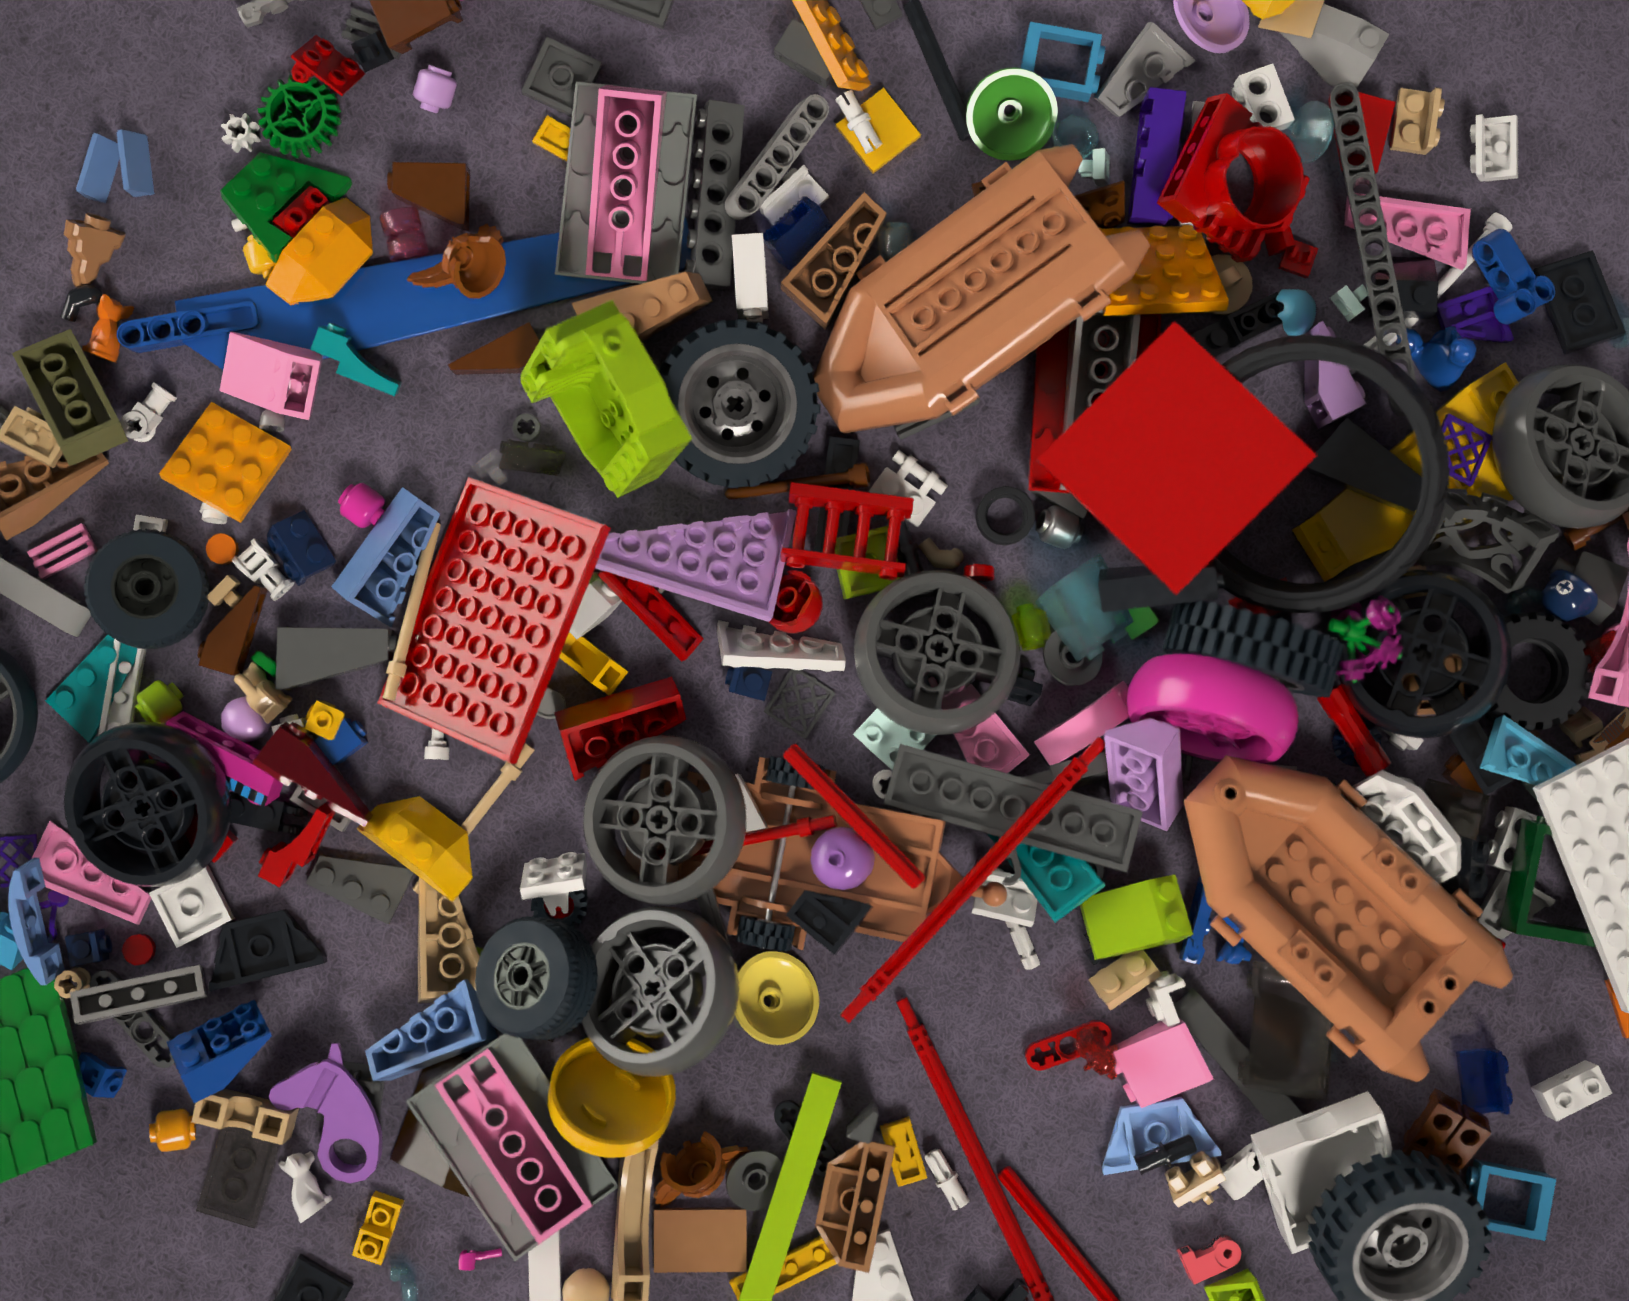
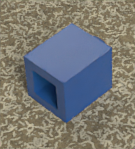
[314,718,368,765]

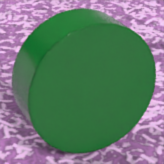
[250,650,276,678]

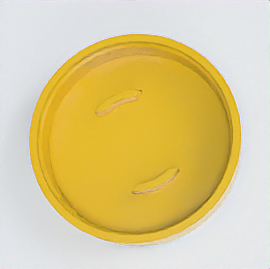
[547,1038,676,1158]

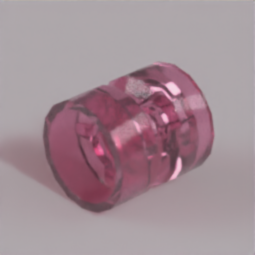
[379,207,429,261]

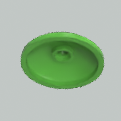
[966,67,1058,161]

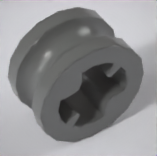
[512,413,541,442]

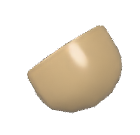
[562,1268,610,1301]

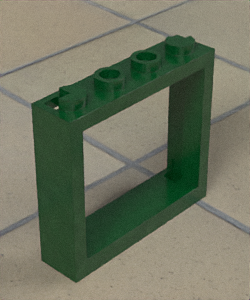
[1499,816,1596,947]

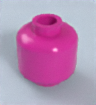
[338,483,385,528]

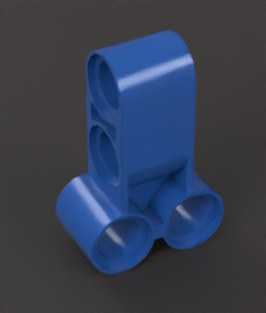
[1472,229,1555,325]

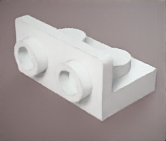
[760,165,829,238]
[972,868,1038,927]

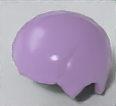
[221,696,272,743]

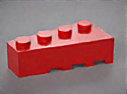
[554,676,686,781]

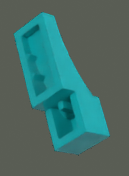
[310,322,402,396]

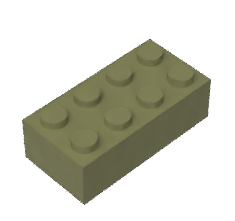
[12,329,128,467]

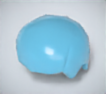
[1276,289,1316,336]

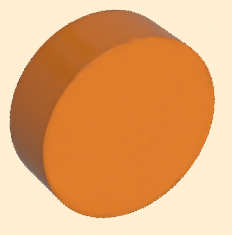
[206,533,239,565]

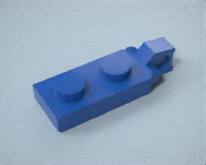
[1179,876,1212,965]

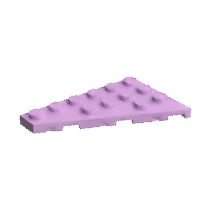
[595,509,797,622]

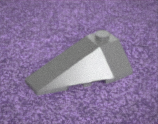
[1280,3,1389,88]

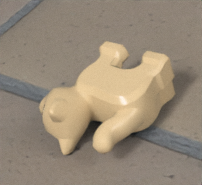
[234,662,293,724]

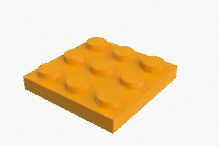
[159,402,291,523]

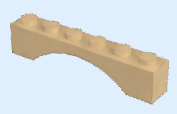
[611,1139,659,1301]

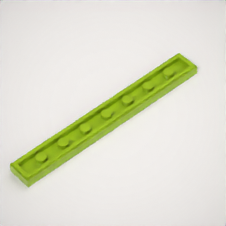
[738,1071,842,1301]

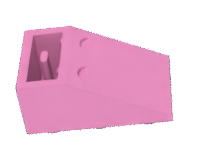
[220,331,323,420]

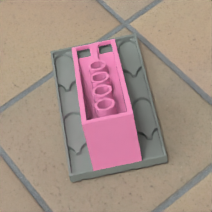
[555,81,698,284]
[405,1034,618,1261]

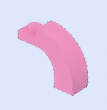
[1034,681,1129,765]

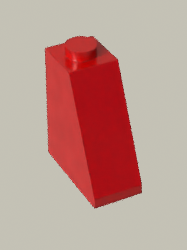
[1328,92,1396,174]

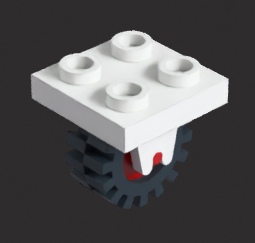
[520,852,588,927]

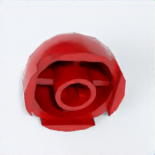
[768,570,823,634]

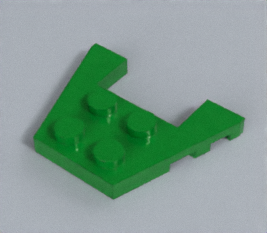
[220,152,352,263]

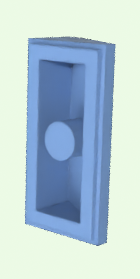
[117,129,154,197]
[76,133,120,203]

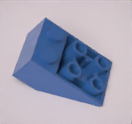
[167,1000,272,1103]

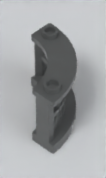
[1416,489,1560,593]

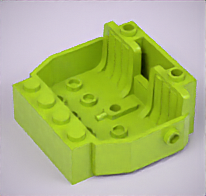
[520,300,693,498]

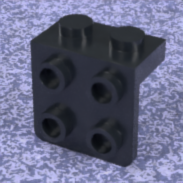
[1440,834,1490,898]

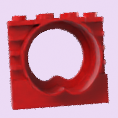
[1157,93,1310,263]

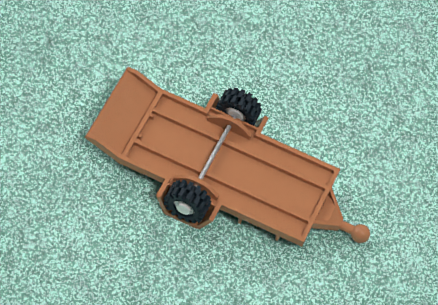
[625,756,1007,951]

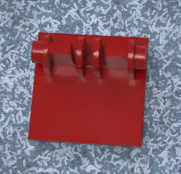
[291,35,366,96]

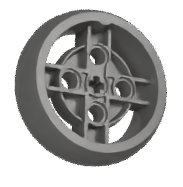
[1492,364,1629,529]
[854,570,1020,735]
[583,735,747,905]
[581,906,739,1077]

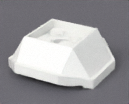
[1341,770,1461,884]

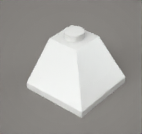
[569,572,622,639]

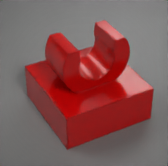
[1278,240,1319,279]

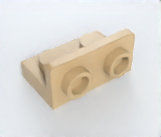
[1390,87,1445,155]
[0,406,63,468]

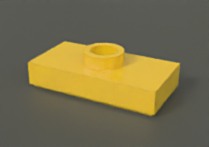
[880,1117,928,1187]

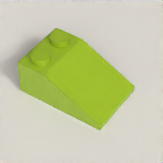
[1080,874,1193,960]

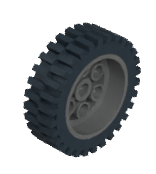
[1162,601,1344,697]

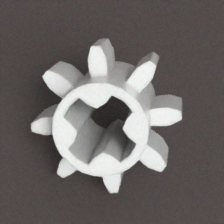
[221,113,261,153]

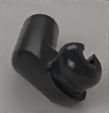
[60,285,102,322]

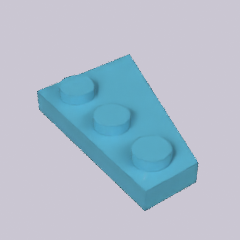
[1480,715,1577,785]

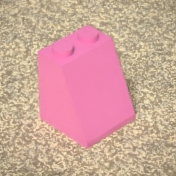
[1108,1018,1214,1108]

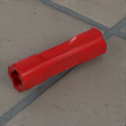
[1317,684,1391,777]

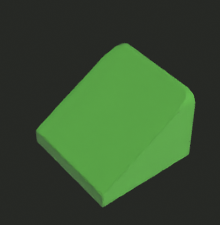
[1115,607,1160,640]

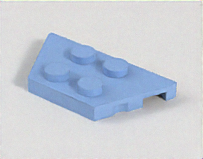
[1102,1097,1222,1175]

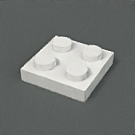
[149,865,235,948]

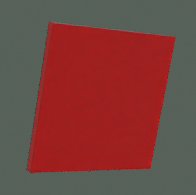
[1037,321,1317,595]

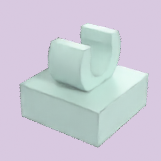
[1078,148,1110,186]
[1330,284,1368,322]

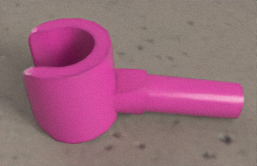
[458,1248,502,1271]

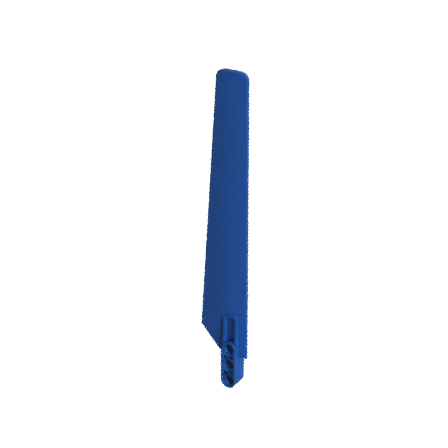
[117,218,691,370]

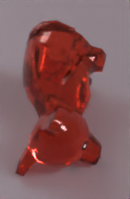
[1074,1026,1119,1080]

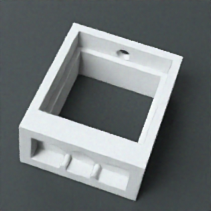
[732,233,769,323]

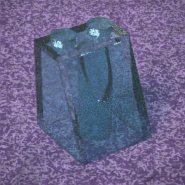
[1035,553,1134,662]

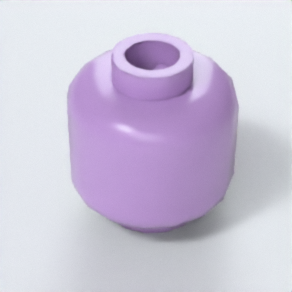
[413,65,457,113]

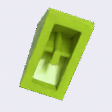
[1204,1269,1265,1301]

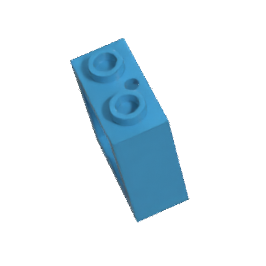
[1021,22,1106,102]
[1466,1159,1556,1241]

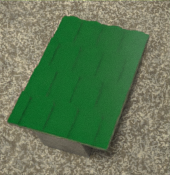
[0,968,97,1183]

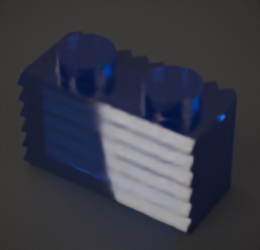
[763,196,832,270]

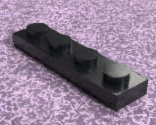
[814,436,860,552]

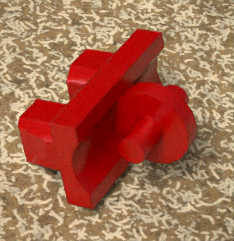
[272,185,330,239]

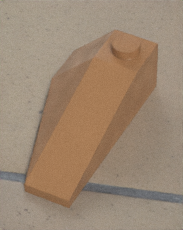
[0,453,109,541]

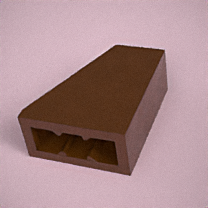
[387,162,470,230]

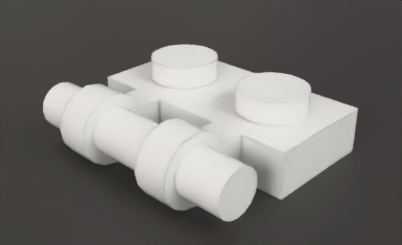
[869,450,948,528]

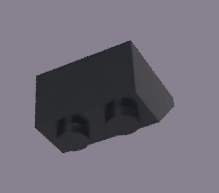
[1368,257,1438,319]

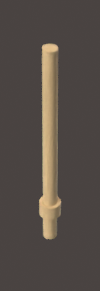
[383,523,441,701]
[412,743,535,893]

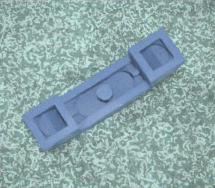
[8,858,65,985]

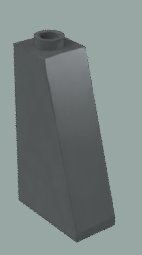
[276,627,398,690]

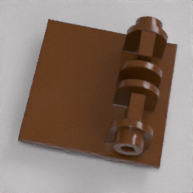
[1075,180,1125,229]

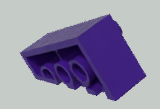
[1127,87,1187,227]

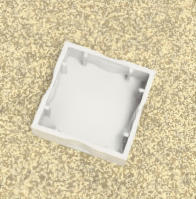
[1250,1091,1392,1254]

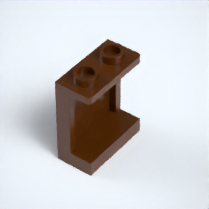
[369,0,463,54]

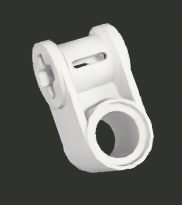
[1220,1143,1263,1200]

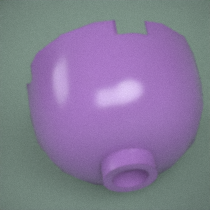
[810,827,875,890]

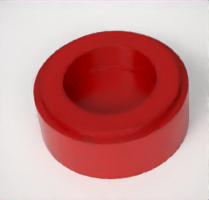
[964,564,995,581]
[122,934,156,965]

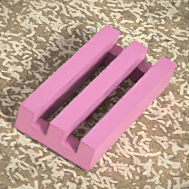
[27,523,98,579]

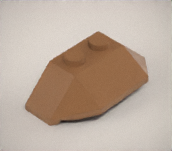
[815,1141,895,1273]

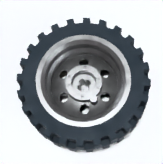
[658,319,821,488]
[1308,1150,1491,1301]

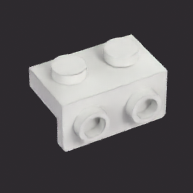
[1470,114,1518,181]
[1146,971,1186,1027]

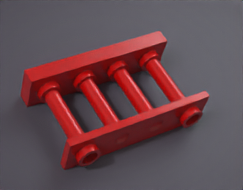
[781,482,914,580]

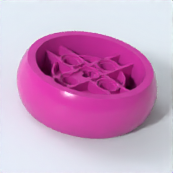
[1127,654,1298,764]

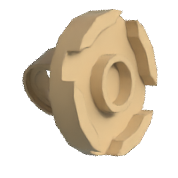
[1208,254,1252,316]

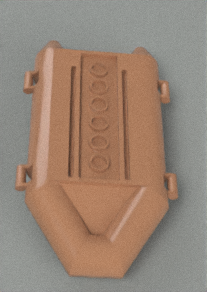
[813,144,1150,433]
[1184,755,1513,1082]

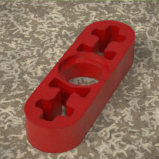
[1025,1020,1112,1071]

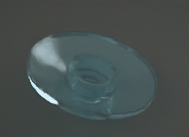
[1287,101,1334,164]

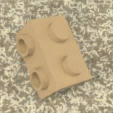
[1088,950,1162,1011]

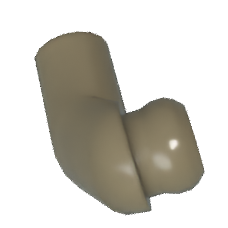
[918,537,964,569]

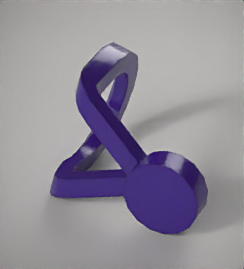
[39,890,69,943]

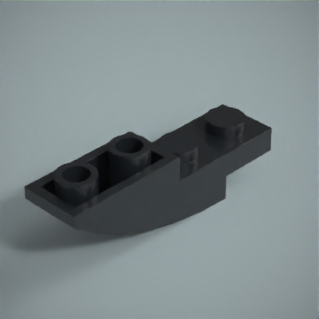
[1190,292,1284,359]

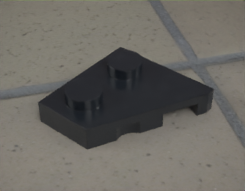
[786,890,873,955]

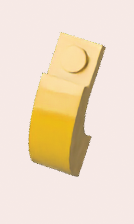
[559,632,628,695]

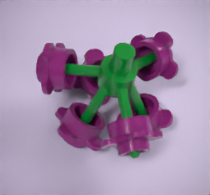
[1328,596,1403,683]

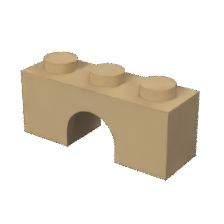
[191,1088,299,1145]

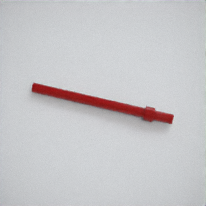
[657,815,837,859]

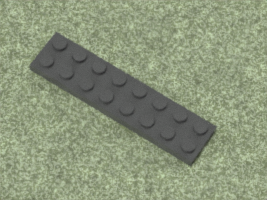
[884,744,1143,872]

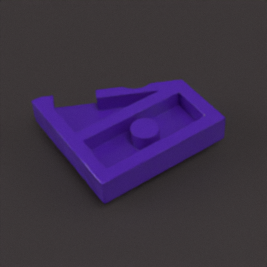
[1436,286,1514,343]

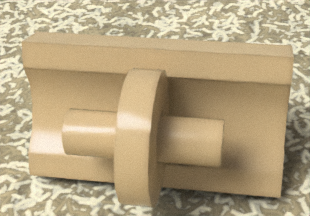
[1165,1151,1226,1207]

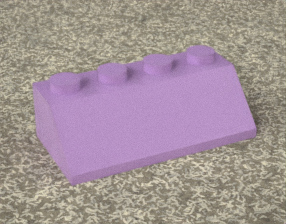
[1104,718,1184,831]

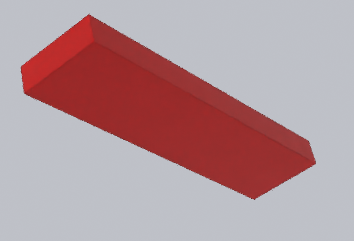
[597,570,704,662]

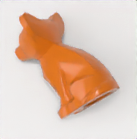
[82,294,134,363]

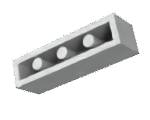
[70,965,208,1025]

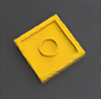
[836,87,921,174]

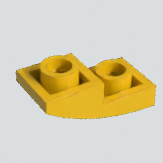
[352,1191,405,1265]

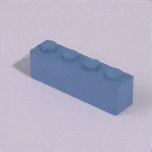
[331,487,440,627]
[365,979,498,1081]

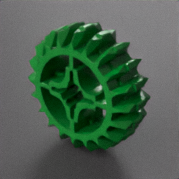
[257,75,342,158]

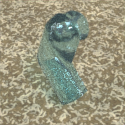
[390,1263,418,1301]

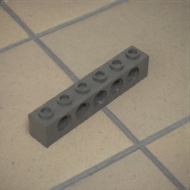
[684,100,745,291]

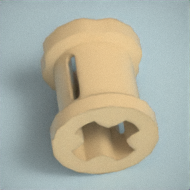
[54,967,91,998]

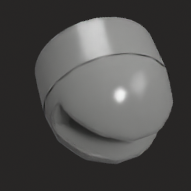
[259,409,285,432]

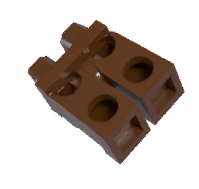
[1402,1088,1492,1175]

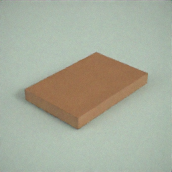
[654,1207,747,1273]

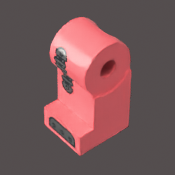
[1177,1235,1242,1285]

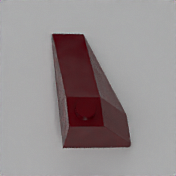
[252,722,373,827]

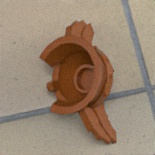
[407,223,506,298]
[653,1131,751,1208]

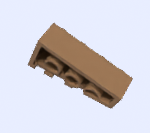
[781,192,887,330]
[571,272,713,342]

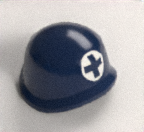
[1541,569,1598,621]

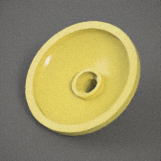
[735,951,819,1045]

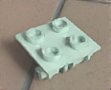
[853,709,936,771]

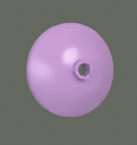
[1173,0,1249,53]

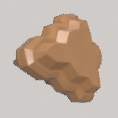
[64,213,126,287]

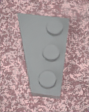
[1094,22,1196,117]

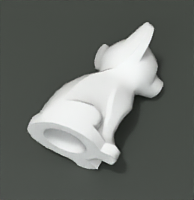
[278,1151,333,1223]

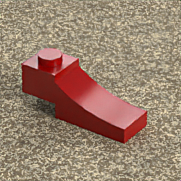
[258,801,336,888]

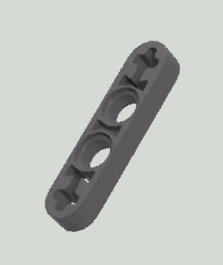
[90,969,175,1068]

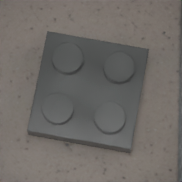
[521,36,603,117]

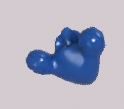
[1396,326,1476,392]

